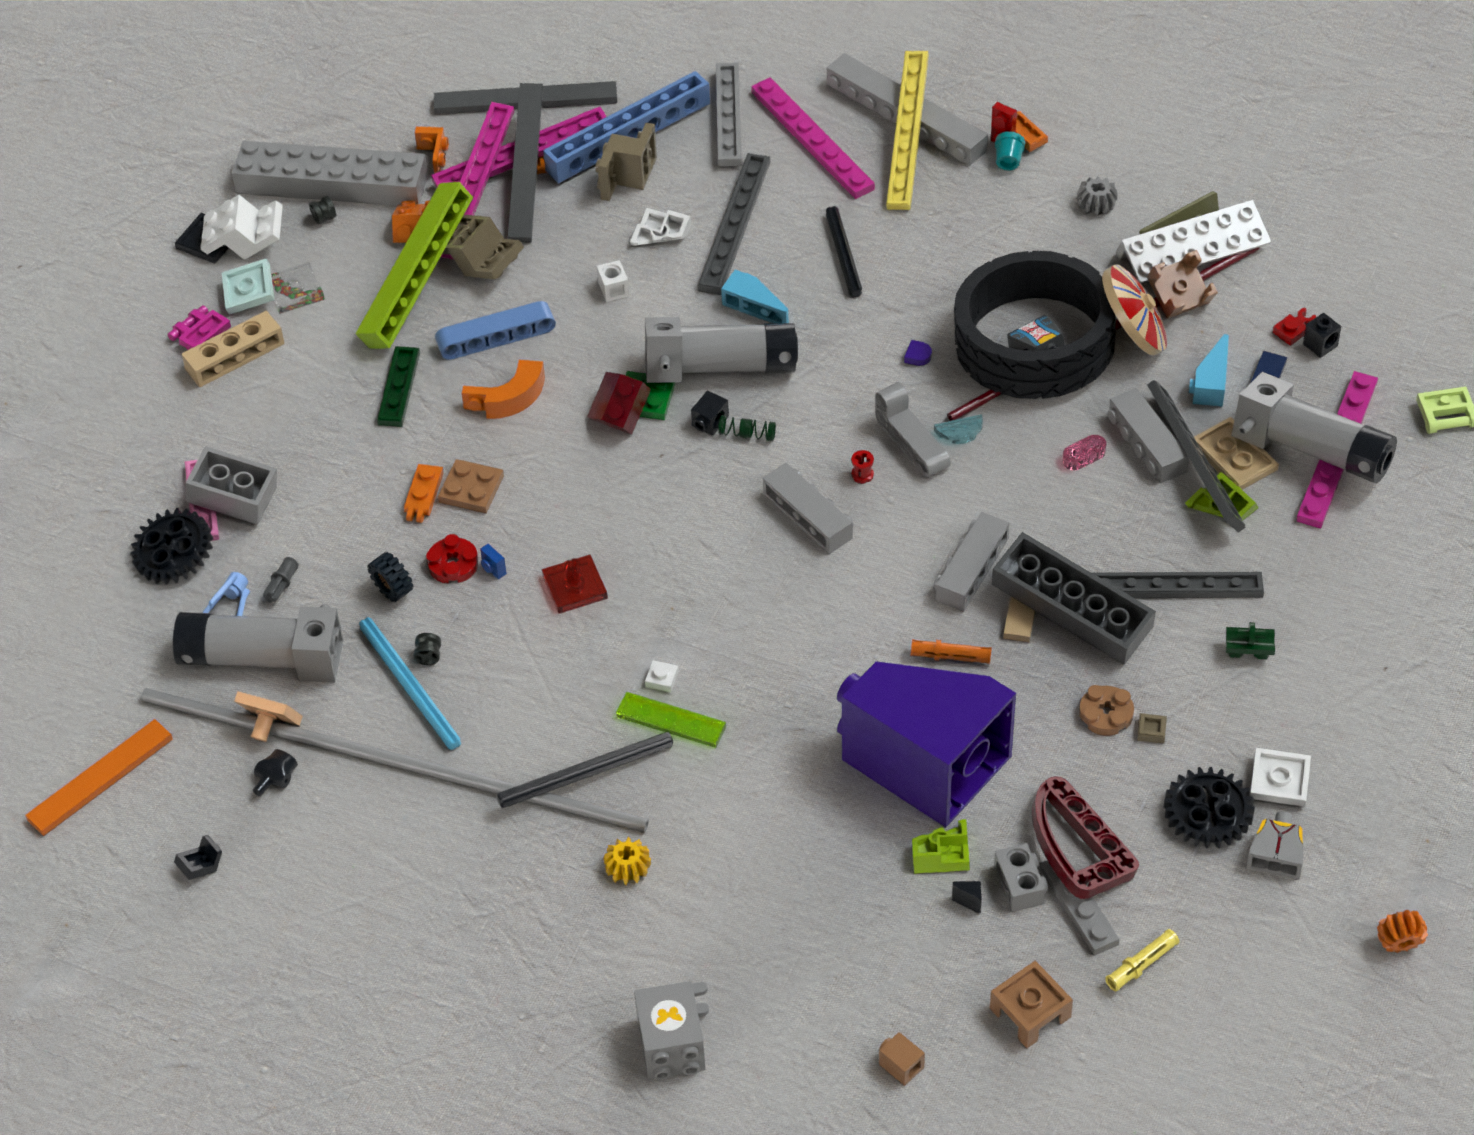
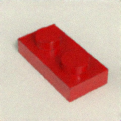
[990,102,1017,143]

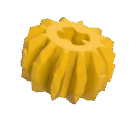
[603,836,651,885]

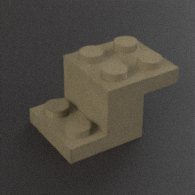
[595,123,657,201]
[442,215,524,280]

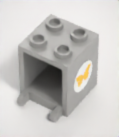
[634,981,709,1080]

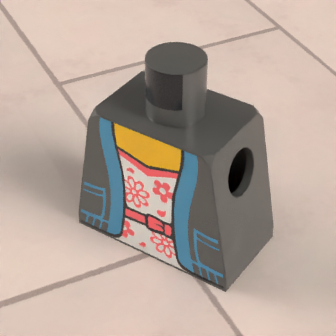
[1007,315,1065,351]

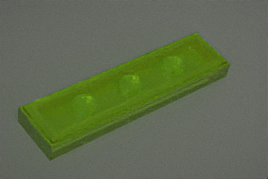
[616,692,726,748]

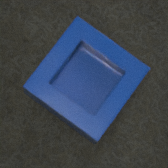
[480,543,507,579]

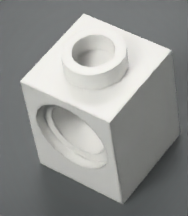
[597,260,629,302]

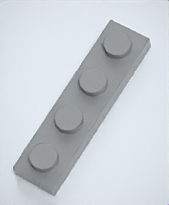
[1040,853,1119,956]

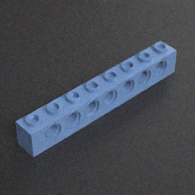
[543,71,710,183]

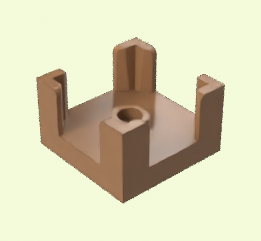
[1146,250,1218,319]
[990,960,1073,1048]

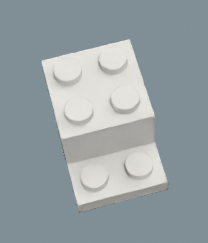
[201,195,283,260]

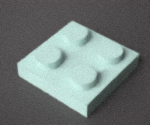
[222,259,274,315]

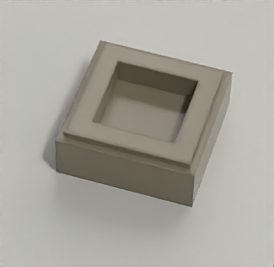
[1137,713,1167,744]

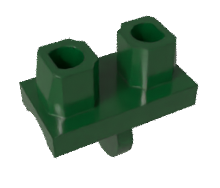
[1226,622,1275,660]

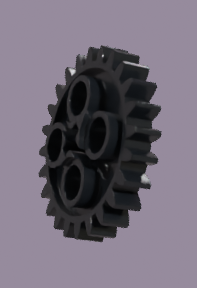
[130,508,213,585]
[1163,767,1255,849]

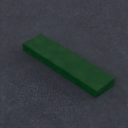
[377,346,420,427]

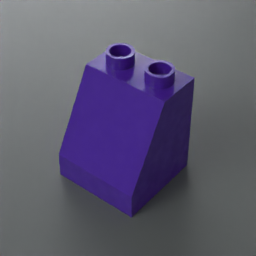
[837,661,1016,828]

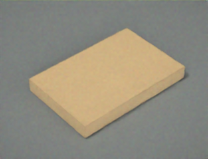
[1194,417,1279,490]

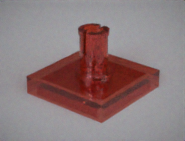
[541,554,608,614]

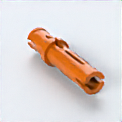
[910,639,992,664]

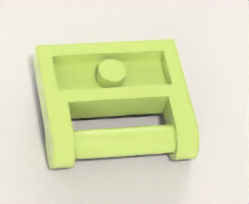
[1416,387,1474,434]

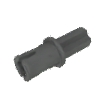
[263,557,299,603]

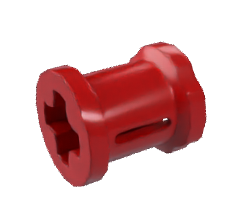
[851,450,874,484]

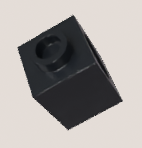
[1303,312,1342,358]
[691,390,729,436]

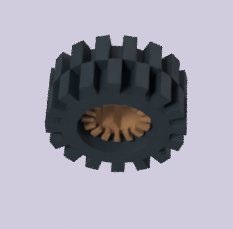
[367,552,414,602]

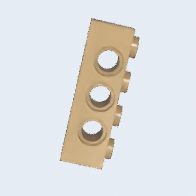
[181,310,285,388]

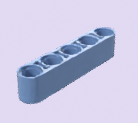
[435,301,556,360]

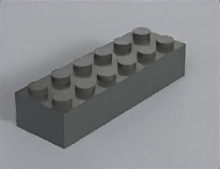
[991,532,1156,665]

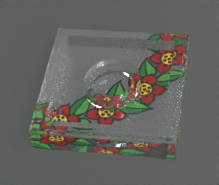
[271,262,325,314]

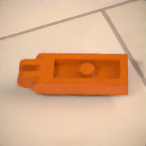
[404,464,444,523]

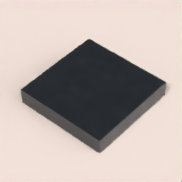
[175,213,229,264]

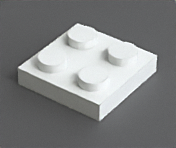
[1250,748,1311,807]

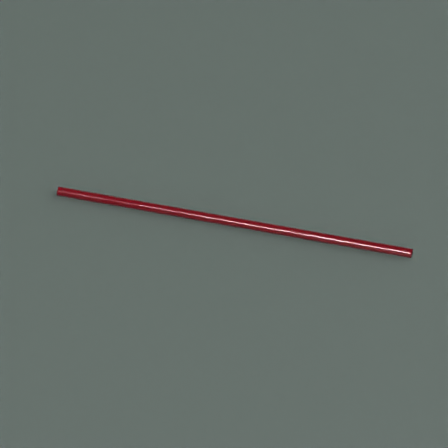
[947,247,1260,422]

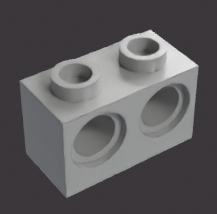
[994,843,1048,912]

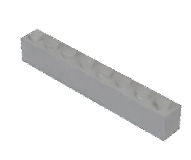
[827,53,988,166]

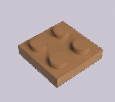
[438,459,504,514]

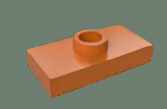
[1016,111,1048,152]

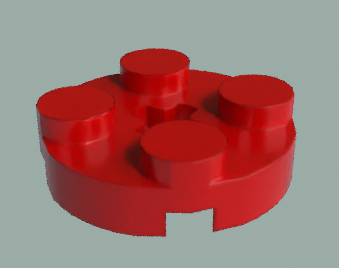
[426,534,479,583]

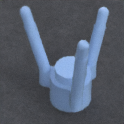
[203,572,250,616]

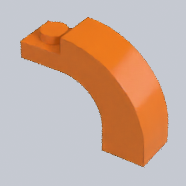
[462,360,545,419]

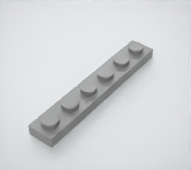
[716,62,742,166]

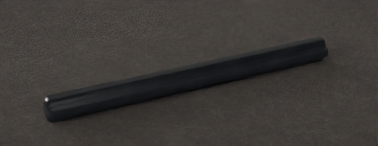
[497,732,673,808]

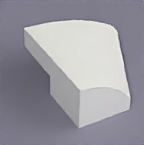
[630,208,692,246]

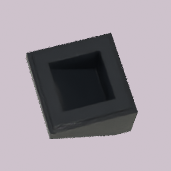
[952,881,982,913]

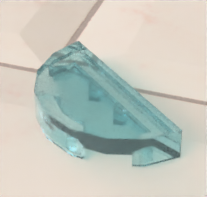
[934,414,983,444]

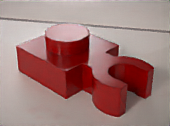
[1272,308,1316,346]

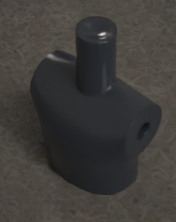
[252,749,298,796]

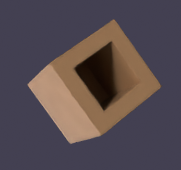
[879,1032,925,1086]

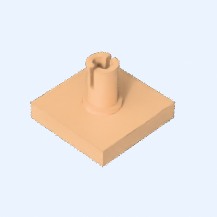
[234,691,303,742]

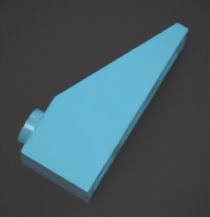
[721,270,789,323]
[1189,334,1229,407]

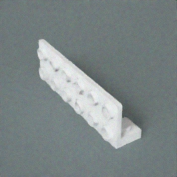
[1116,200,1271,284]

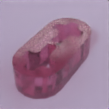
[1062,435,1107,470]

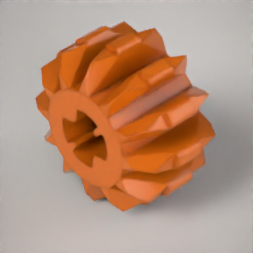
[1377,910,1428,953]

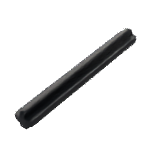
[826,206,862,297]

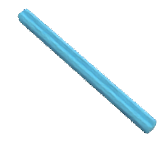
[359,617,461,750]

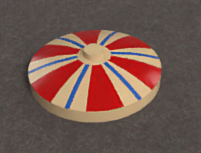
[1102,265,1167,356]

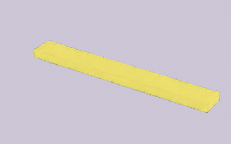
[886,51,929,210]

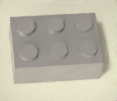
[185,446,277,525]

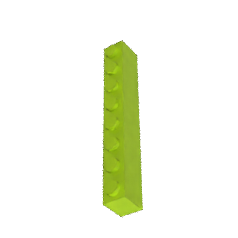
[355,182,473,349]

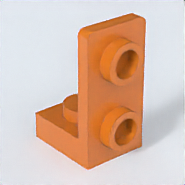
[415,126,449,174]

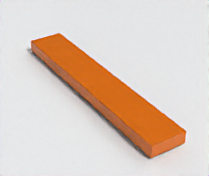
[25,719,173,836]

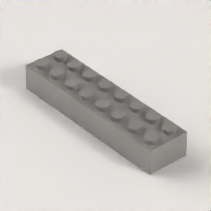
[232,141,428,206]

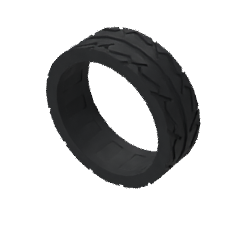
[954,251,1116,399]

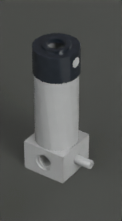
[645,317,798,383]
[1232,372,1397,484]
[173,604,344,682]

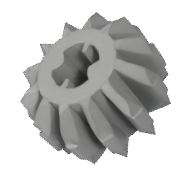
[1077,176,1118,216]

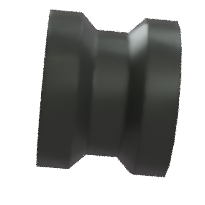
[309,196,336,224]
[413,633,441,665]

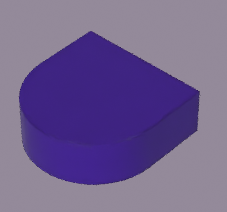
[904,340,932,366]

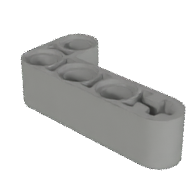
[875,382,951,478]

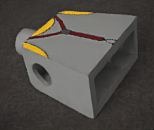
[1246,811,1303,879]

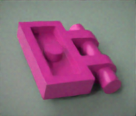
[167,305,231,350]

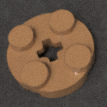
[1079,685,1134,736]

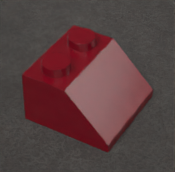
[587,372,651,435]

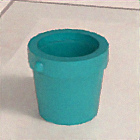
[995,132,1025,171]

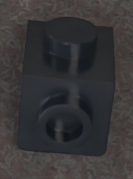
[174,835,222,880]

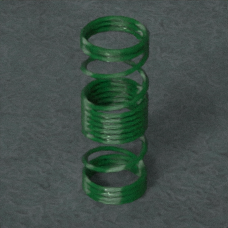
[718,415,776,441]

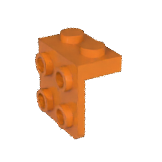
[392,200,430,243]

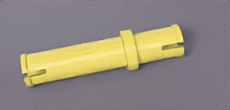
[1105,929,1180,992]

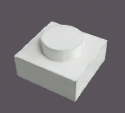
[645,660,679,693]

